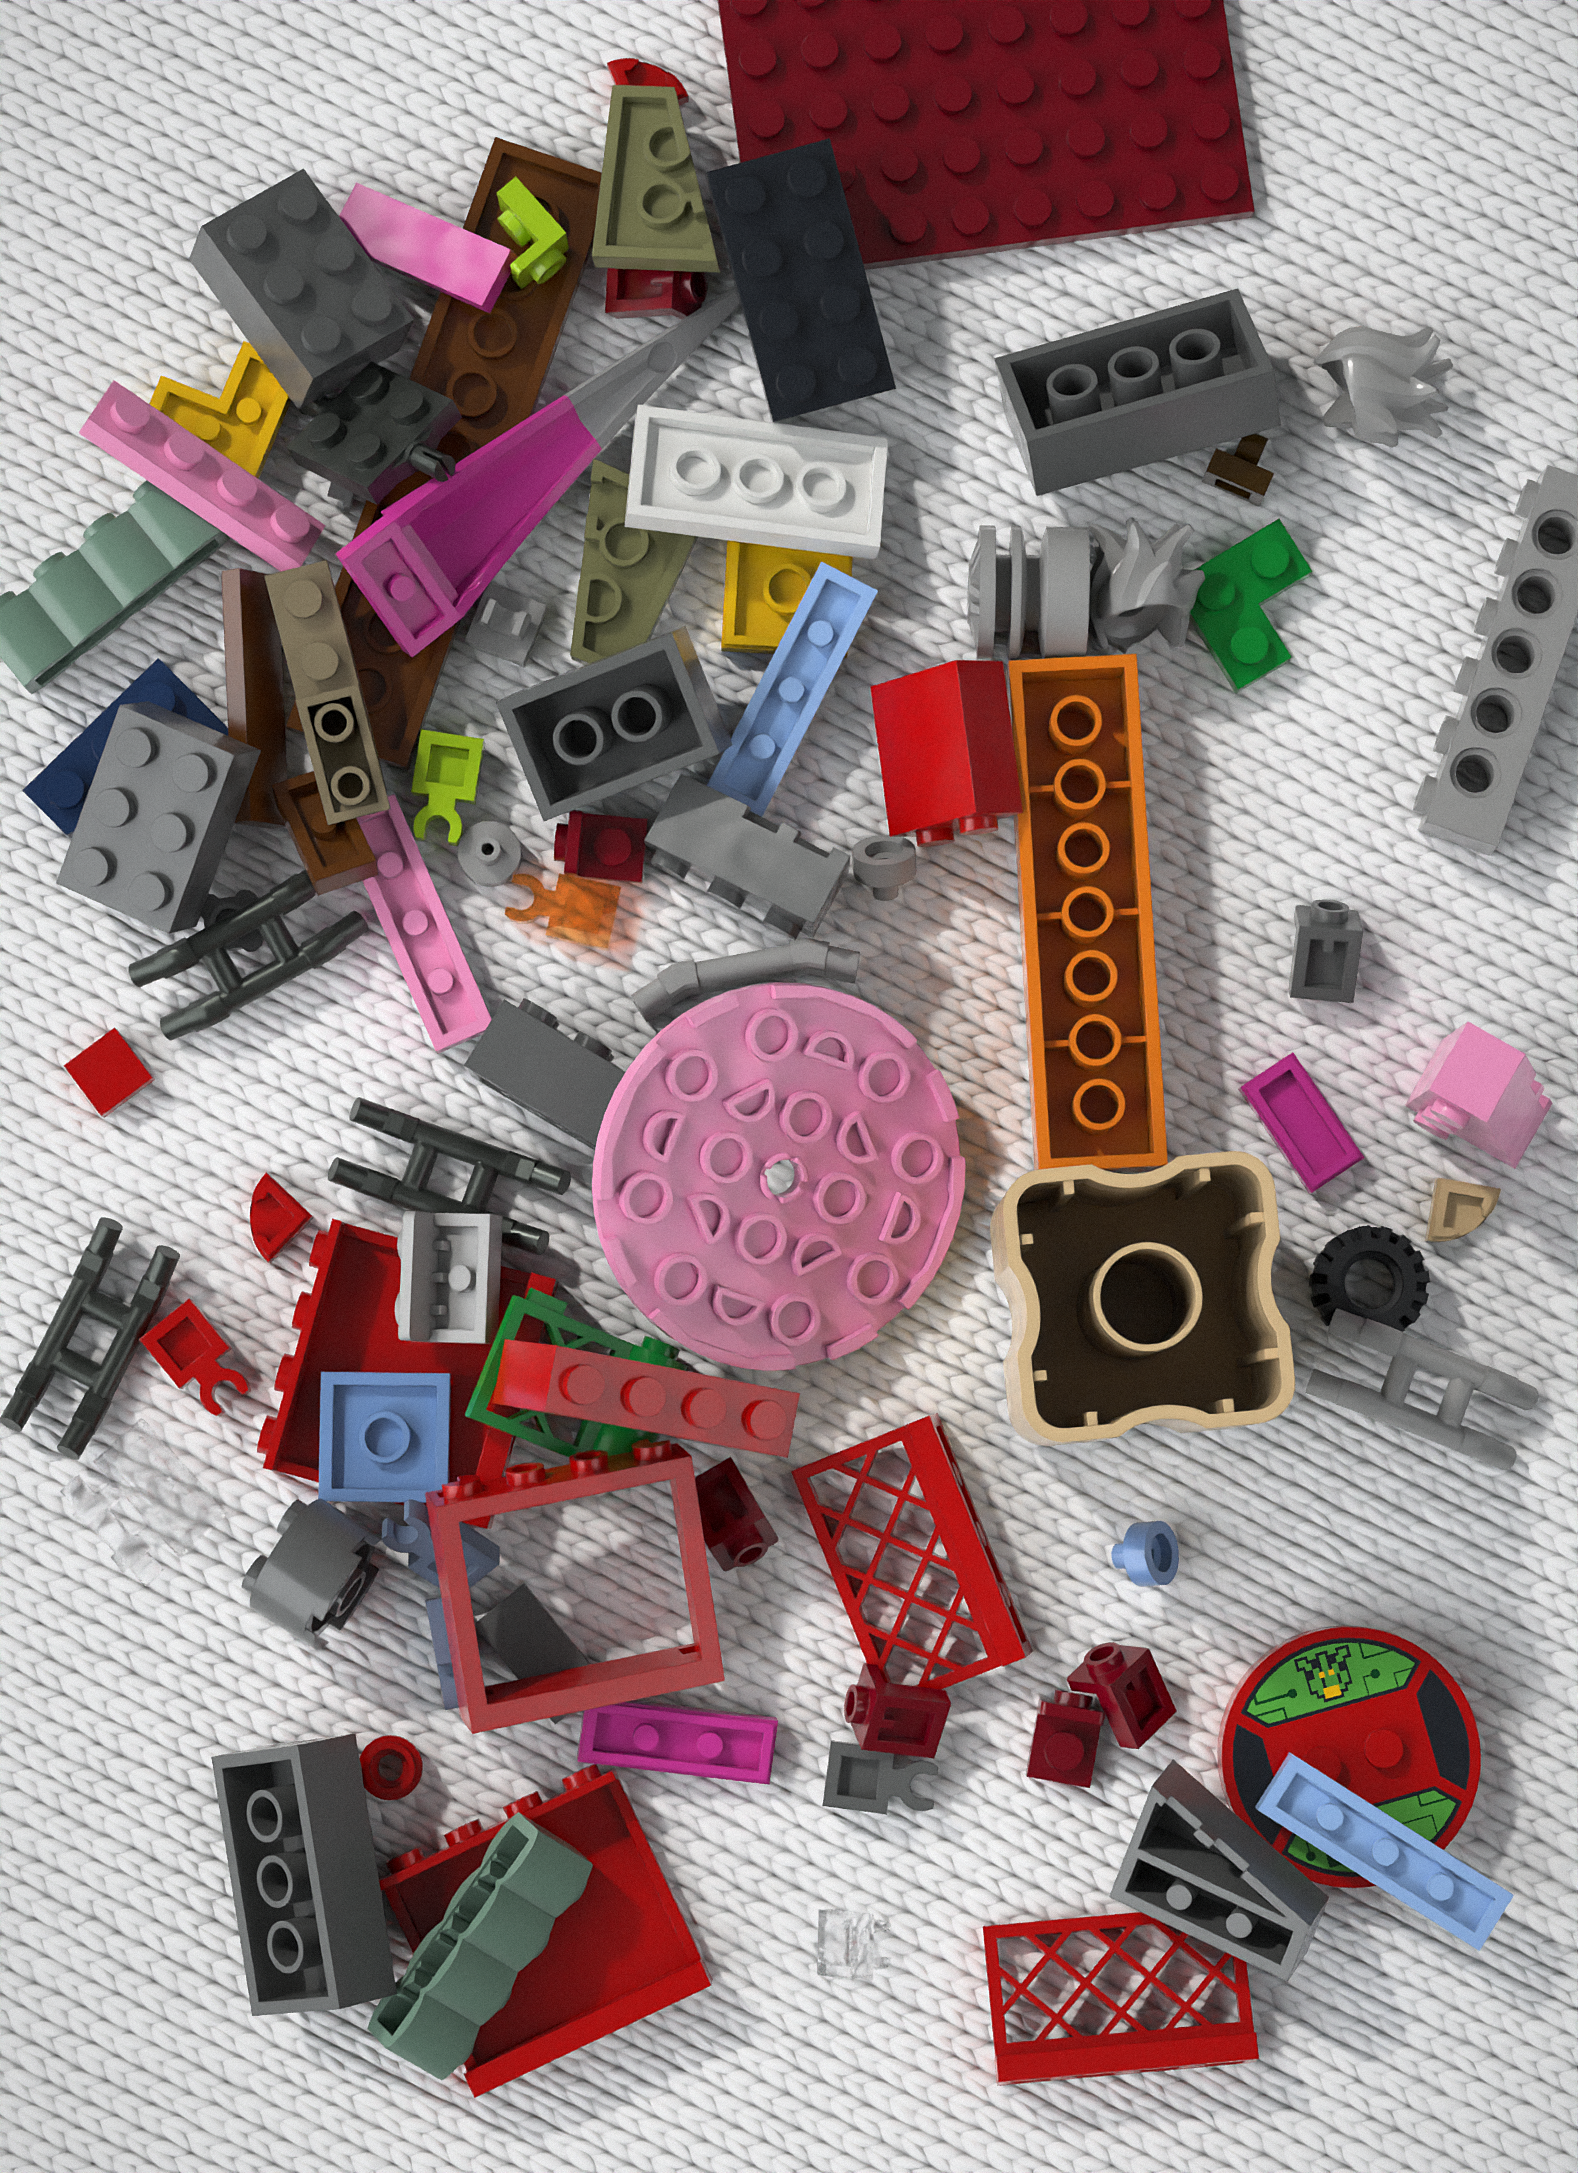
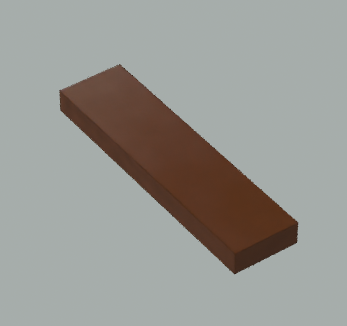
[221,568,287,829]

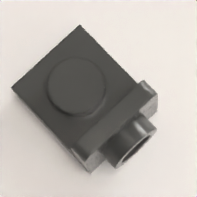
[1288,899,1363,1003]

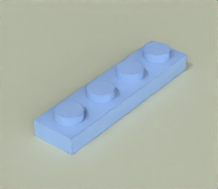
[707,561,878,817]
[1255,1752,1514,1951]

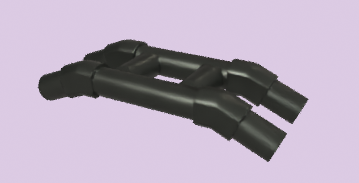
[128,869,368,1041]
[328,1097,571,1255]
[0,1217,180,1460]

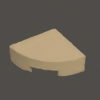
[1425,1178,1501,1242]

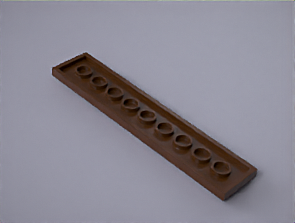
[286,137,602,771]

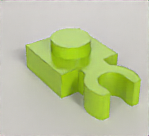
[411,729,485,847]

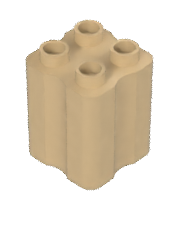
[990,1151,1295,1446]

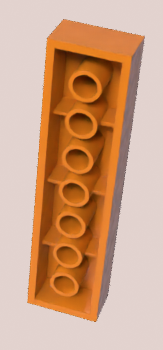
[1005,654,1168,1173]

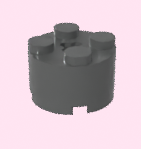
[241,1498,387,1650]

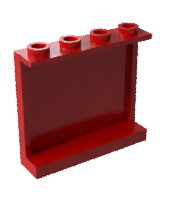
[257,1218,559,1529]
[379,1764,713,2098]

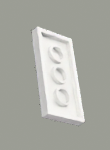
[624,405,888,560]

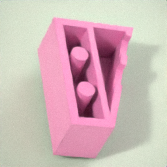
[1405,1021,1553,1169]

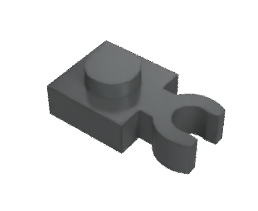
[822,1740,938,1815]

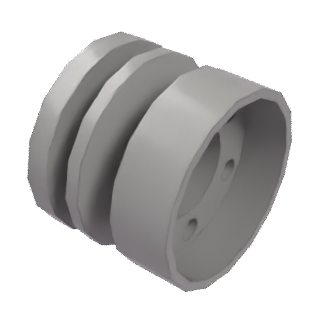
[967,525,1090,660]

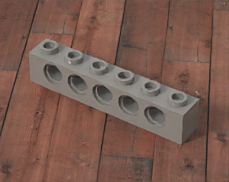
[1413,465,1578,856]

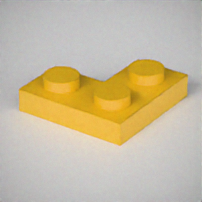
[149,341,292,479]

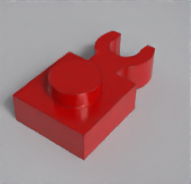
[139,1298,251,1417]

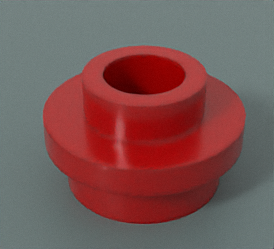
[359,1735,423,1800]

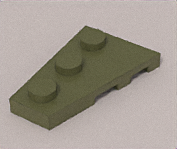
[592,85,721,273]
[570,458,699,665]

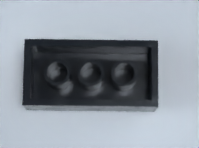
[705,138,896,422]

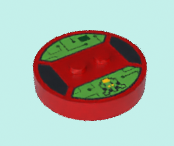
[1217,1625,1481,1888]

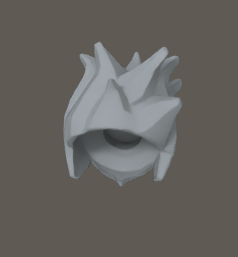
[1313,326,1453,448]
[1088,517,1205,654]

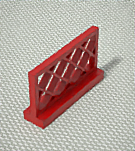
[791,1413,1033,1689]
[982,1912,1259,2086]

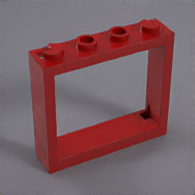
[425,1439,725,1734]

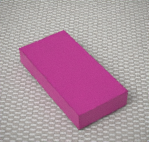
[1238,1052,1364,1194]

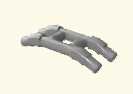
[631,938,861,1022]
[1305,1308,1539,1470]

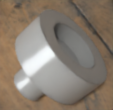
[457,821,522,887]
[852,835,917,901]

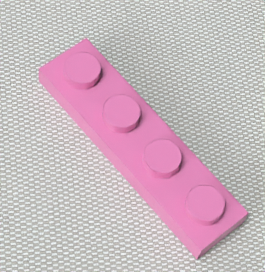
[78,380,326,572]
[357,794,492,1054]

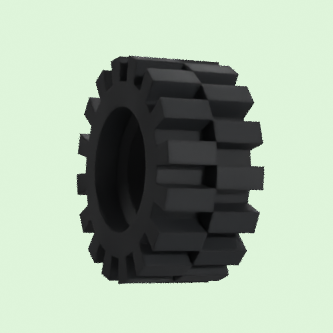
[1309,1225,1430,1332]

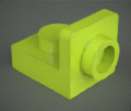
[497,177,569,289]

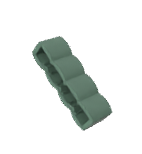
[0,480,230,695]
[367,1812,593,2081]

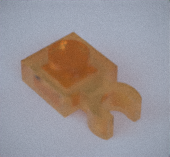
[504,873,622,951]

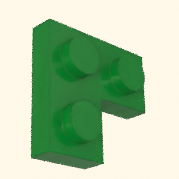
[1189,518,1313,694]

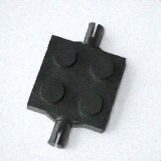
[286,361,462,505]

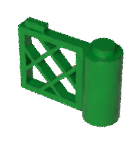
[464,1288,688,1458]

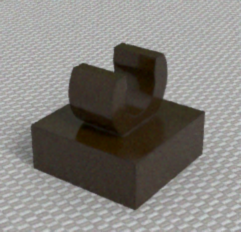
[1202,433,1274,506]

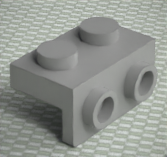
[395,1211,503,1344]

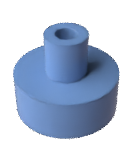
[1111,1521,1179,1587]

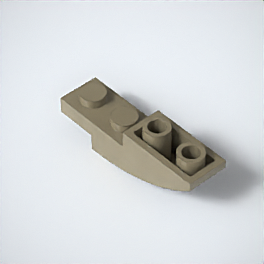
[264,560,391,825]

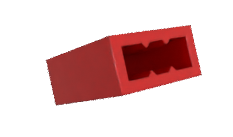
[870,660,1023,847]

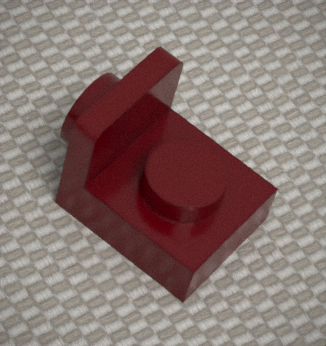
[605,268,708,320]
[554,810,648,884]
[695,1457,779,1572]
[1067,1642,1177,1749]
[844,1663,951,1759]
[1025,1690,1105,1788]

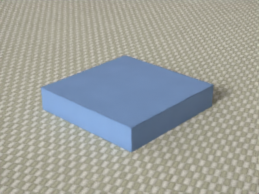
[318,1372,452,1503]

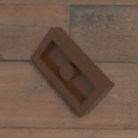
[272,771,378,896]

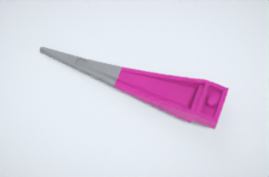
[336,286,740,658]

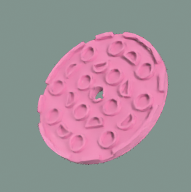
[592,982,966,1371]

